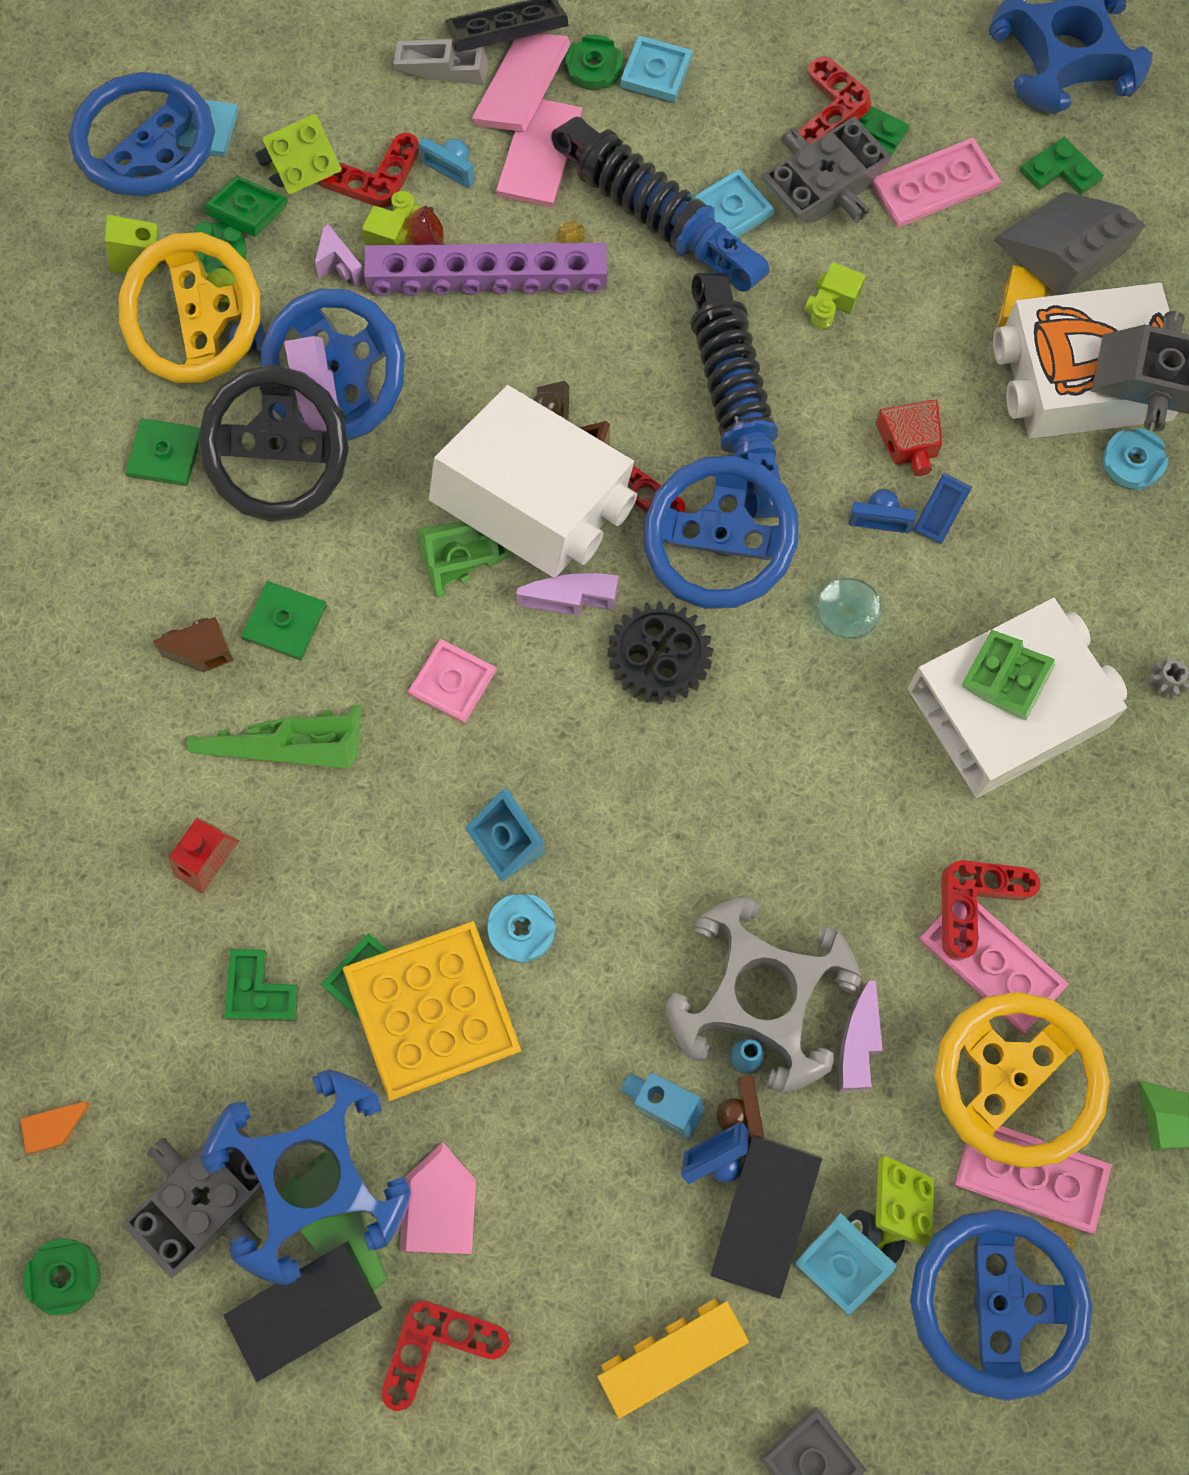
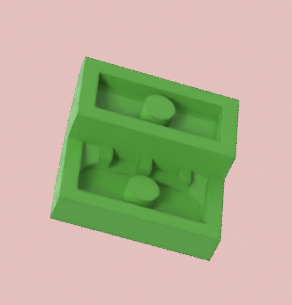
[962,629,1055,720]

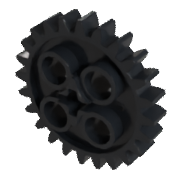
[607,601,713,704]

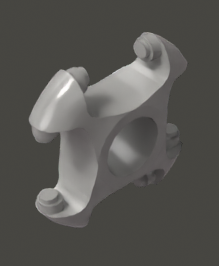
[665,895,862,1093]

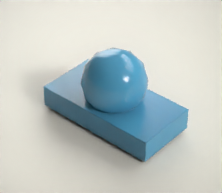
[419,137,475,188]

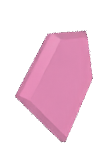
[400,1142,476,1254]

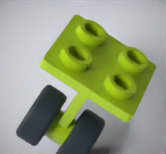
[255,114,341,194]
[847,1156,934,1263]

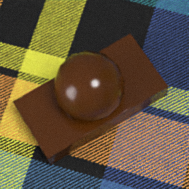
[716,1075,765,1147]

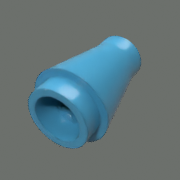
[730,1038,765,1074]

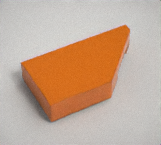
[20,1101,89,1154]

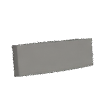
[393,39,488,85]

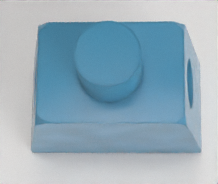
[621,1073,706,1141]

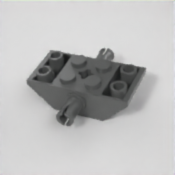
[761,116,892,223]
[1091,311,1189,432]
[122,1128,280,1278]

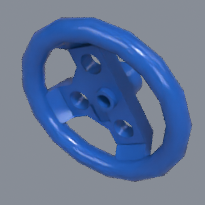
[69,72,215,197]
[260,288,405,441]
[644,456,798,609]
[910,1209,1093,1401]

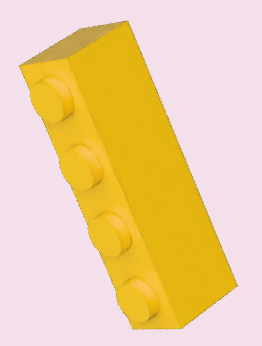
[597,1298,749,1419]

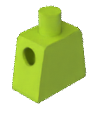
[105,215,159,273]

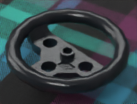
[198,364,349,522]

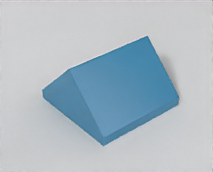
[465,788,545,882]

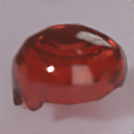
[407,206,445,245]

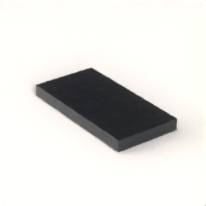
[445,0,569,52]
[710,1134,823,1299]
[223,1241,382,1383]

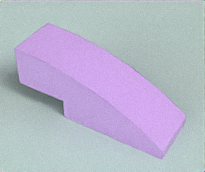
[284,336,338,431]
[516,573,619,616]
[838,980,883,1092]

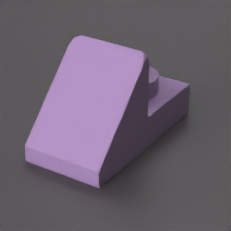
[315,224,365,287]

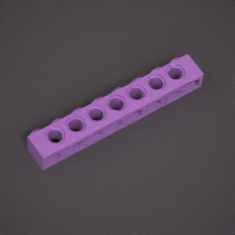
[364,243,607,296]

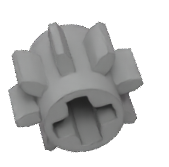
[1148,656,1189,699]

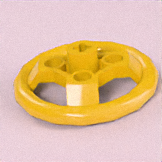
[118,232,260,383]
[934,991,1110,1169]

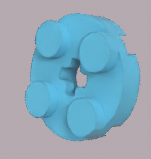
[1102,428,1168,490]
[487,894,556,963]

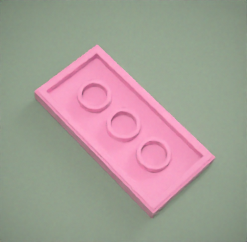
[472,33,571,132]
[496,99,582,208]
[870,138,1001,228]
[918,901,1069,1034]
[954,1126,1112,1235]

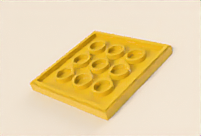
[343,921,522,1102]

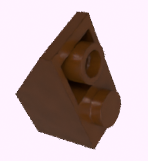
[153,617,234,673]

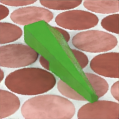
[417,521,514,597]
[186,704,361,769]
[1138,1081,1189,1151]

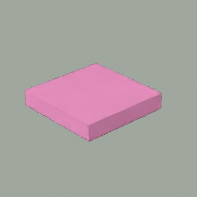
[408,639,497,724]

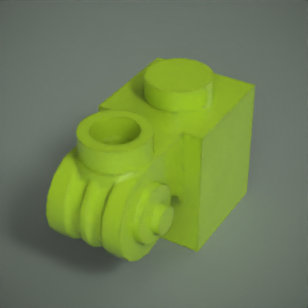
[362,191,423,246]
[804,262,866,329]

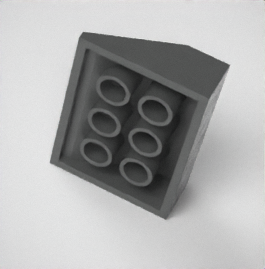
[994,191,1145,295]

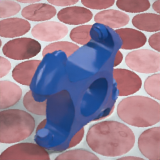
[989,0,1153,115]
[200,1069,412,1286]

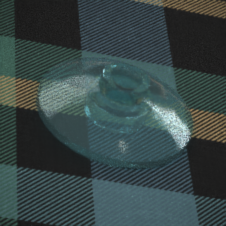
[817,578,882,639]

